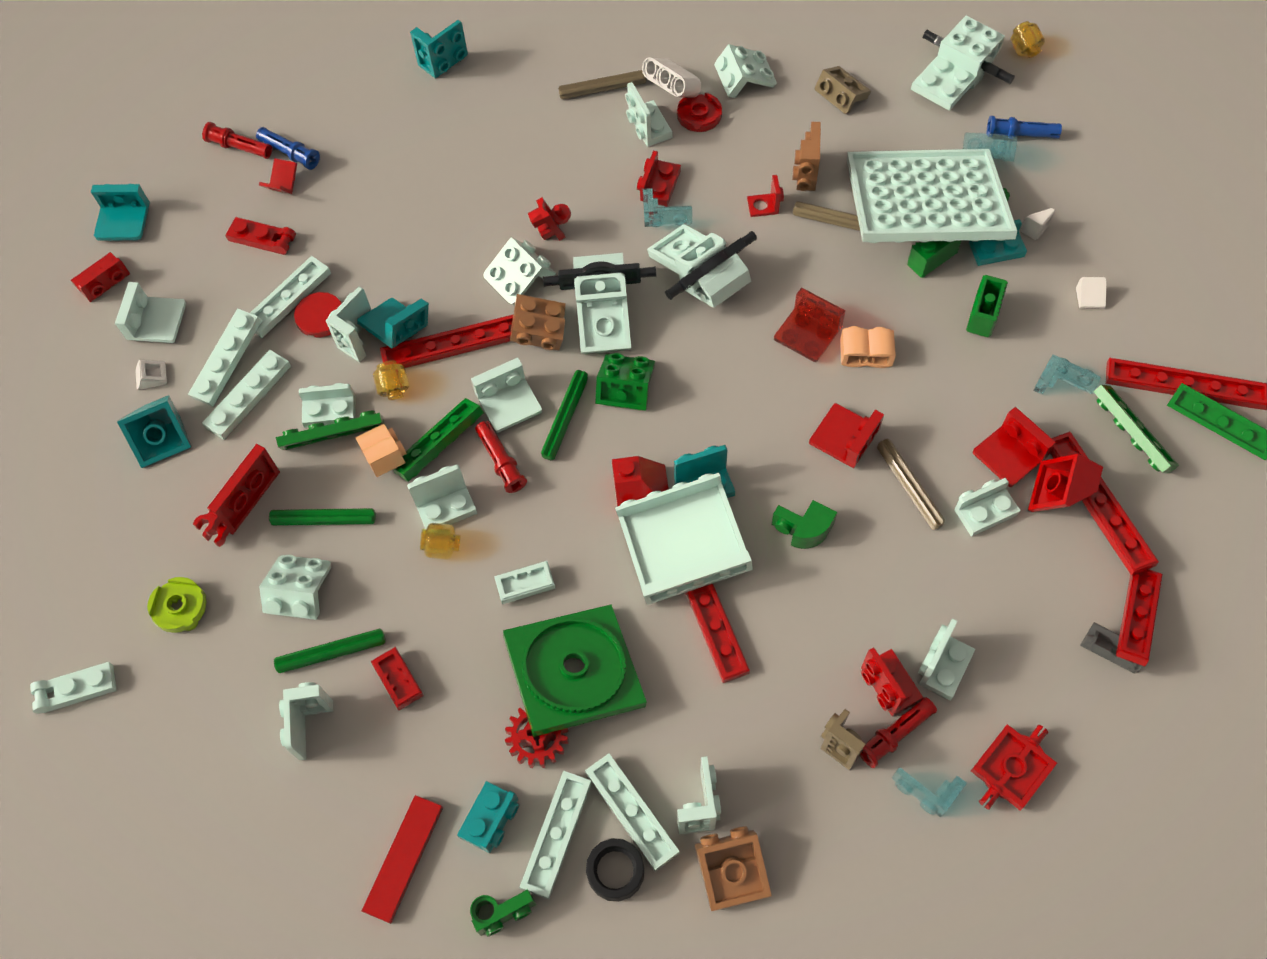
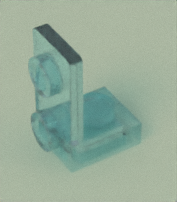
[963,132,1018,162]
[643,188,692,227]
[1033,354,1101,395]
[892,767,967,818]

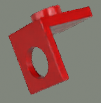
[259,158,297,194]
[747,175,784,217]

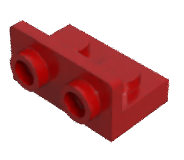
[637,150,681,207]
[71,252,130,302]

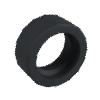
[586,838,645,902]

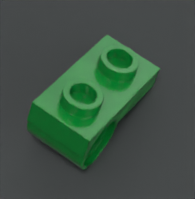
[470,889,536,937]

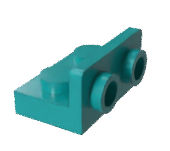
[969,219,1027,266]
[457,781,519,854]

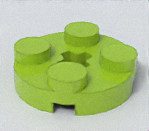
[147,577,206,633]

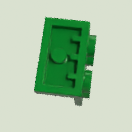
[595,353,655,411]

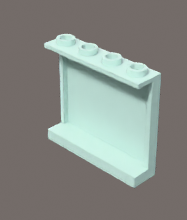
[615,473,753,605]

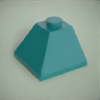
[117,395,191,468]

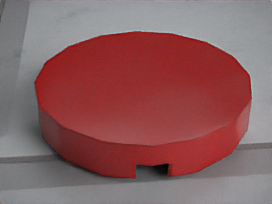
[677,93,722,132]
[294,292,342,338]

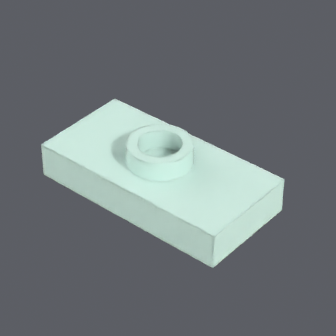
[494,561,556,605]

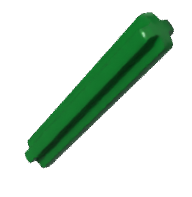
[541,370,588,461]
[269,508,376,526]
[274,628,386,673]

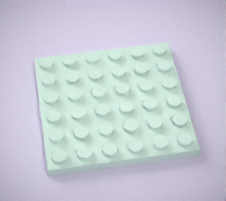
[847,149,1017,243]

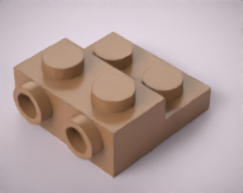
[792,122,821,191]
[510,294,566,350]
[695,826,772,911]

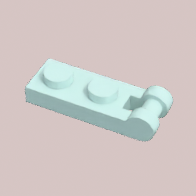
[30,662,117,714]

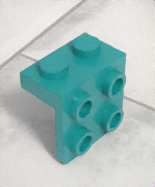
[91,184,150,241]

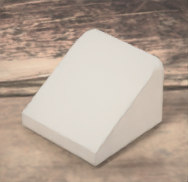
[1021,208,1055,240]
[1076,277,1106,309]
[136,360,167,390]

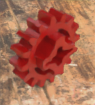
[505,708,569,768]

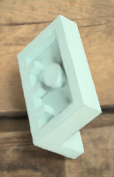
[299,383,356,428]
[954,478,1021,537]

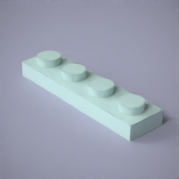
[250,256,331,338]
[188,308,262,407]
[202,350,291,440]
[585,753,680,872]
[519,771,592,899]

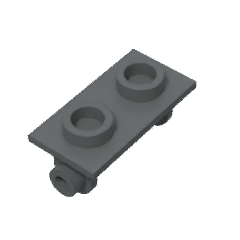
[1080,622,1142,674]

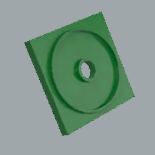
[503,604,647,737]

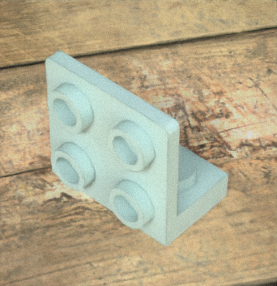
[625,82,673,147]
[115,282,186,343]
[326,286,371,363]
[471,358,542,433]
[407,464,477,534]
[918,618,975,701]
[677,756,721,835]

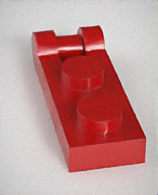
[225,217,296,255]

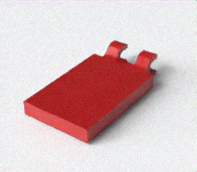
[193,443,280,547]

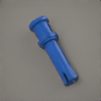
[987,116,1062,139]
[256,127,320,170]

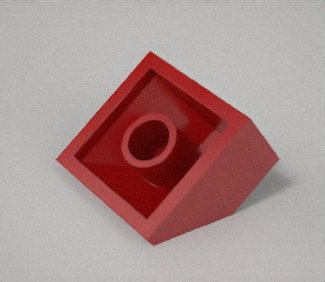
[1028,454,1103,512]
[612,456,669,521]

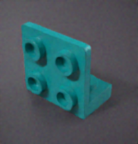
[410,20,468,79]
[357,298,429,348]
[674,445,735,498]

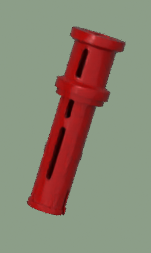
[202,122,272,159]
[475,421,527,493]
[860,697,937,768]

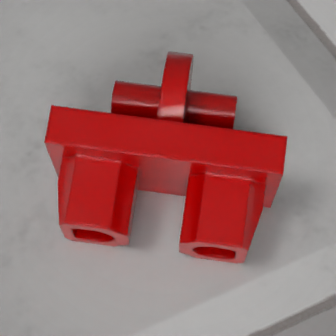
[528,197,571,241]

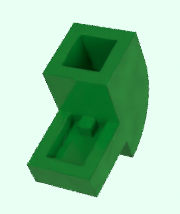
[771,500,837,549]

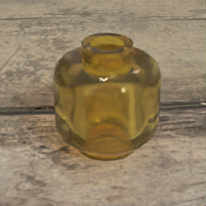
[1010,21,1045,58]
[373,361,409,400]
[420,523,460,560]

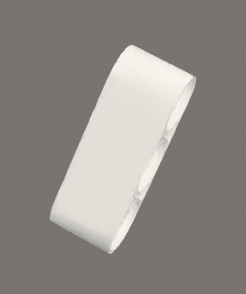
[642,57,701,97]

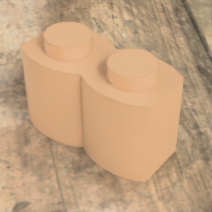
[840,326,896,368]
[355,423,407,477]

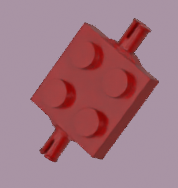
[971,724,1057,811]

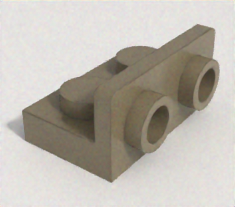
[815,66,871,114]
[820,709,865,770]

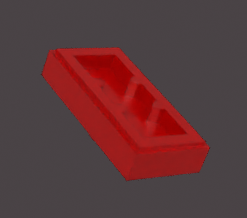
[371,647,424,710]

